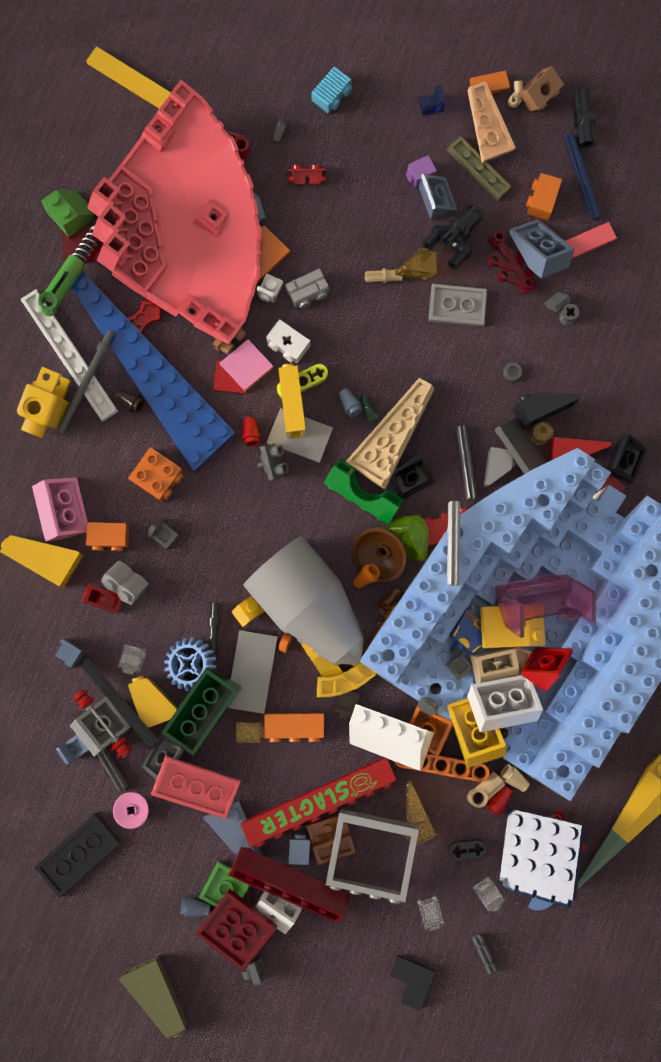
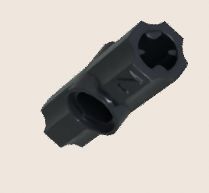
[573,88,596,148]

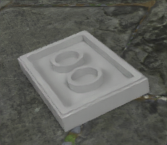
[428,284,487,327]
[267,408,333,464]

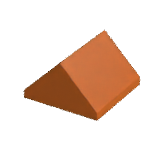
[409,705,453,756]

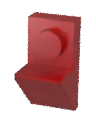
[82,584,122,614]

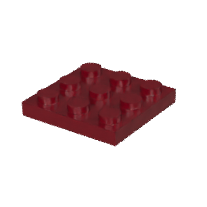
[196,888,278,971]

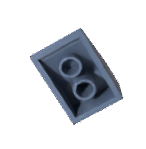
[509,219,574,278]

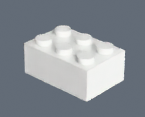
[467,675,543,732]

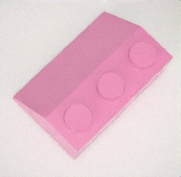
[32,477,88,542]

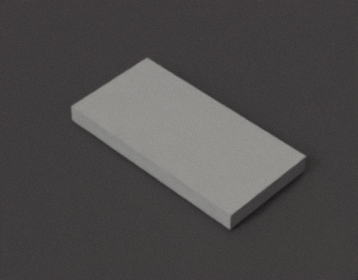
[229,630,278,714]

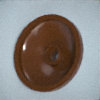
[352,527,408,583]

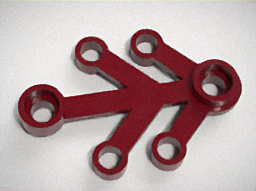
[487,231,536,294]

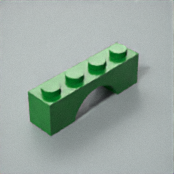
[324,459,404,524]

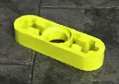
[277,364,328,398]

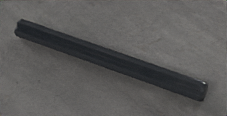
[80,658,159,749]

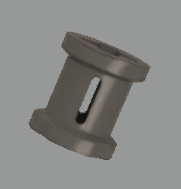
[559,304,579,325]

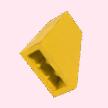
[128,675,178,728]

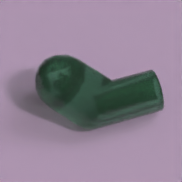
[360,395,379,422]

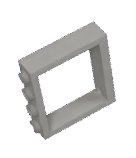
[326,809,419,904]

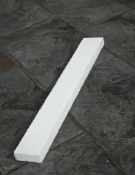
[21,289,119,422]

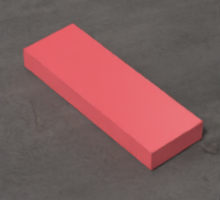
[565,222,617,260]

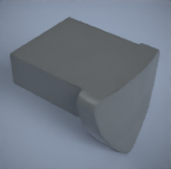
[148,519,179,550]

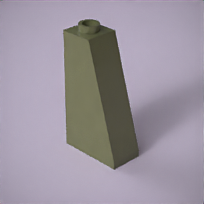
[119,955,188,1038]

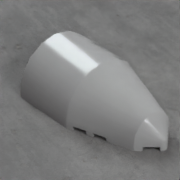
[243,536,364,666]

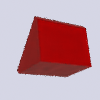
[521,647,573,692]

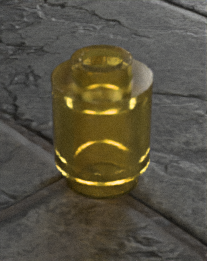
[531,422,553,445]

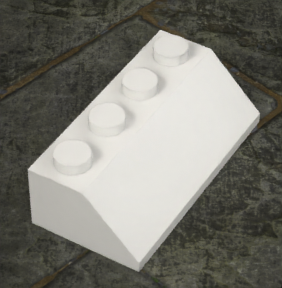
[349,704,434,771]

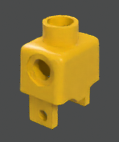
[17,367,71,438]

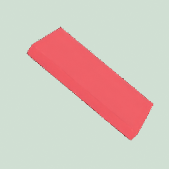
[151,756,241,819]

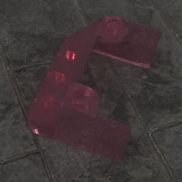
[495,574,596,638]

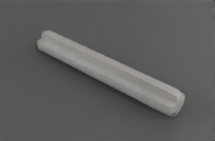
[447,501,460,586]

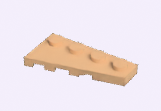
[468,81,516,163]

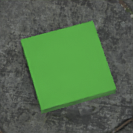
[199,860,250,907]

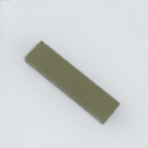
[447,136,512,201]

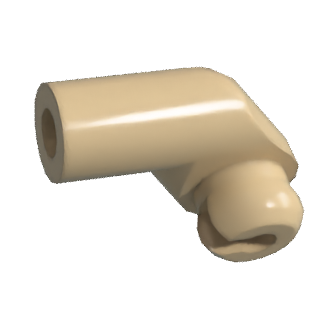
[508,80,523,107]

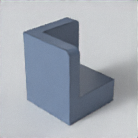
[56,639,85,668]

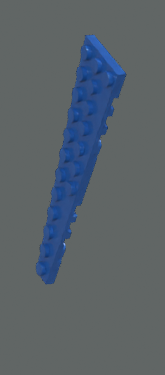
[71,272,236,472]

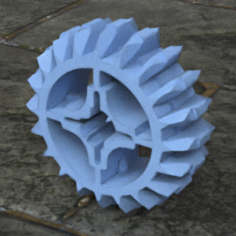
[164,638,217,691]

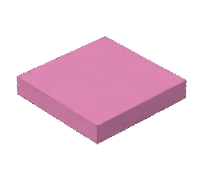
[220,339,273,391]

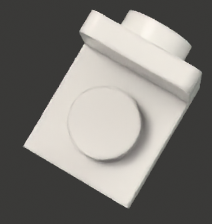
[256,273,284,303]

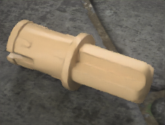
[365,268,403,283]

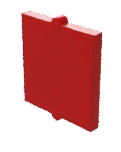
[213,360,247,394]

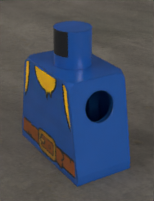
[449,608,482,658]

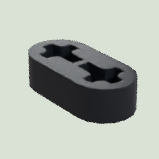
[448,839,486,861]

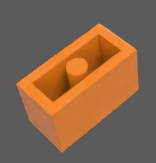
[526,173,562,221]
[86,522,129,551]

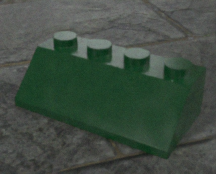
[161,668,242,756]

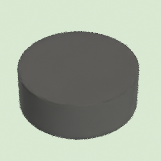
[503,362,523,382]
[418,696,439,715]

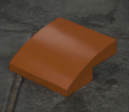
[306,813,356,865]

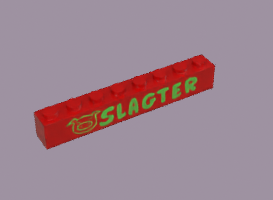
[241,757,396,848]

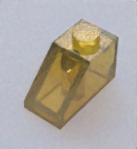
[395,248,437,280]

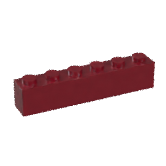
[228,846,351,924]

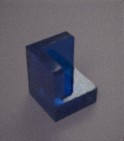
[419,85,446,116]

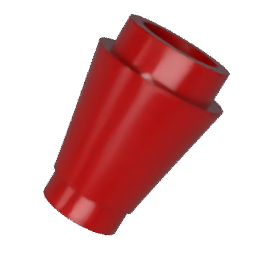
[243,417,261,446]
[486,786,513,816]

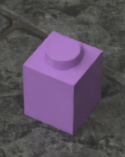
[406,155,437,188]

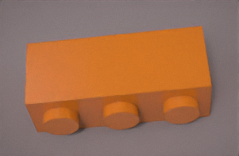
[265,713,324,742]

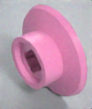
[113,792,149,829]

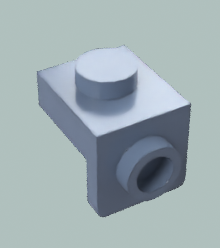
[56,734,89,765]

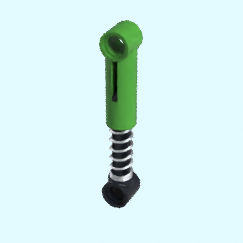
[38,214,100,316]

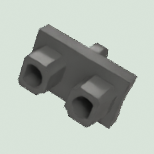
[257,443,289,480]

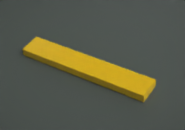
[86,46,171,108]

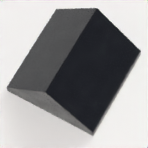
[607,433,647,483]
[390,453,434,499]

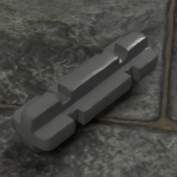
[472,933,498,974]

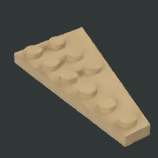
[346,378,434,489]

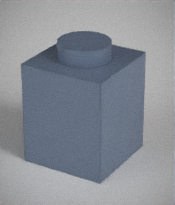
[289,833,310,865]

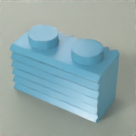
[311,66,352,113]

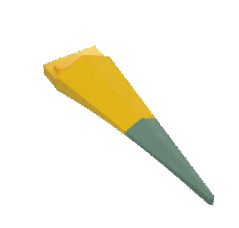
[577,753,661,889]

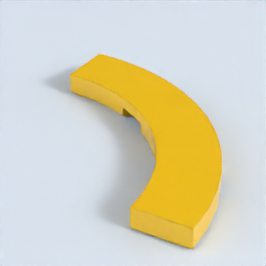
[316,622,381,697]

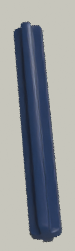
[565,133,601,220]

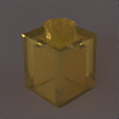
[236,721,265,743]

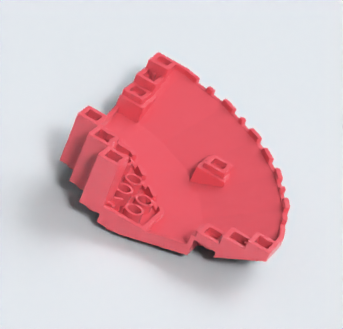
[87,80,262,344]

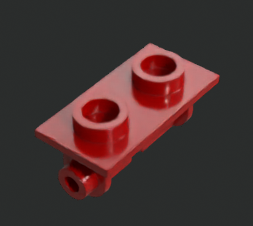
[288,165,326,185]

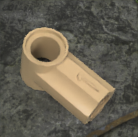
[467,771,505,808]

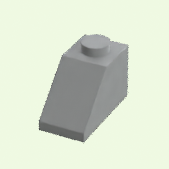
[483,447,516,488]

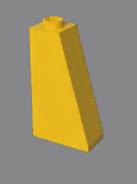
[278,364,306,439]
[0,535,84,588]

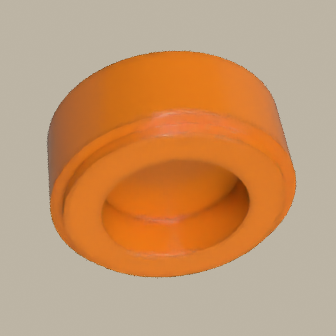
[279,633,293,653]

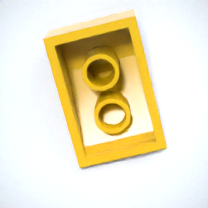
[480,605,545,648]
[447,698,506,768]

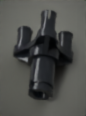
[422,204,484,270]

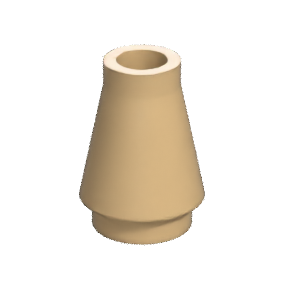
[500,764,530,792]

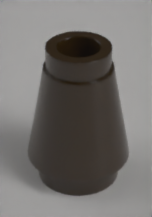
[115,389,145,413]

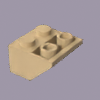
[470,647,519,684]

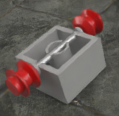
[70,689,133,759]

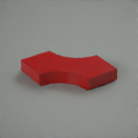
[127,301,161,334]

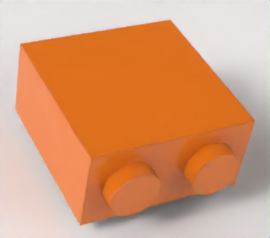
[128,447,184,502]

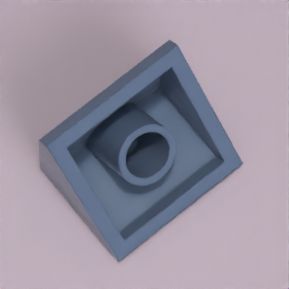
[419,174,458,220]

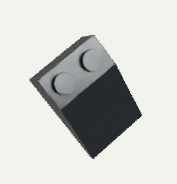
[513,393,582,429]

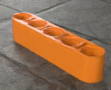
[394,752,489,782]

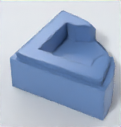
[528,892,555,910]

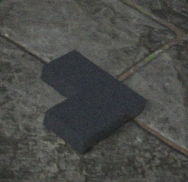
[390,955,435,1011]

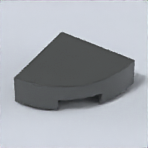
[273,116,286,142]

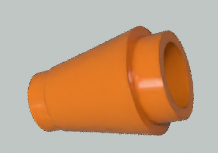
[353,564,380,589]

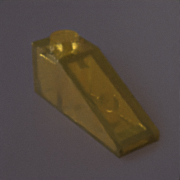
[405,779,436,846]

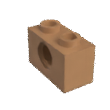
[518,66,564,112]

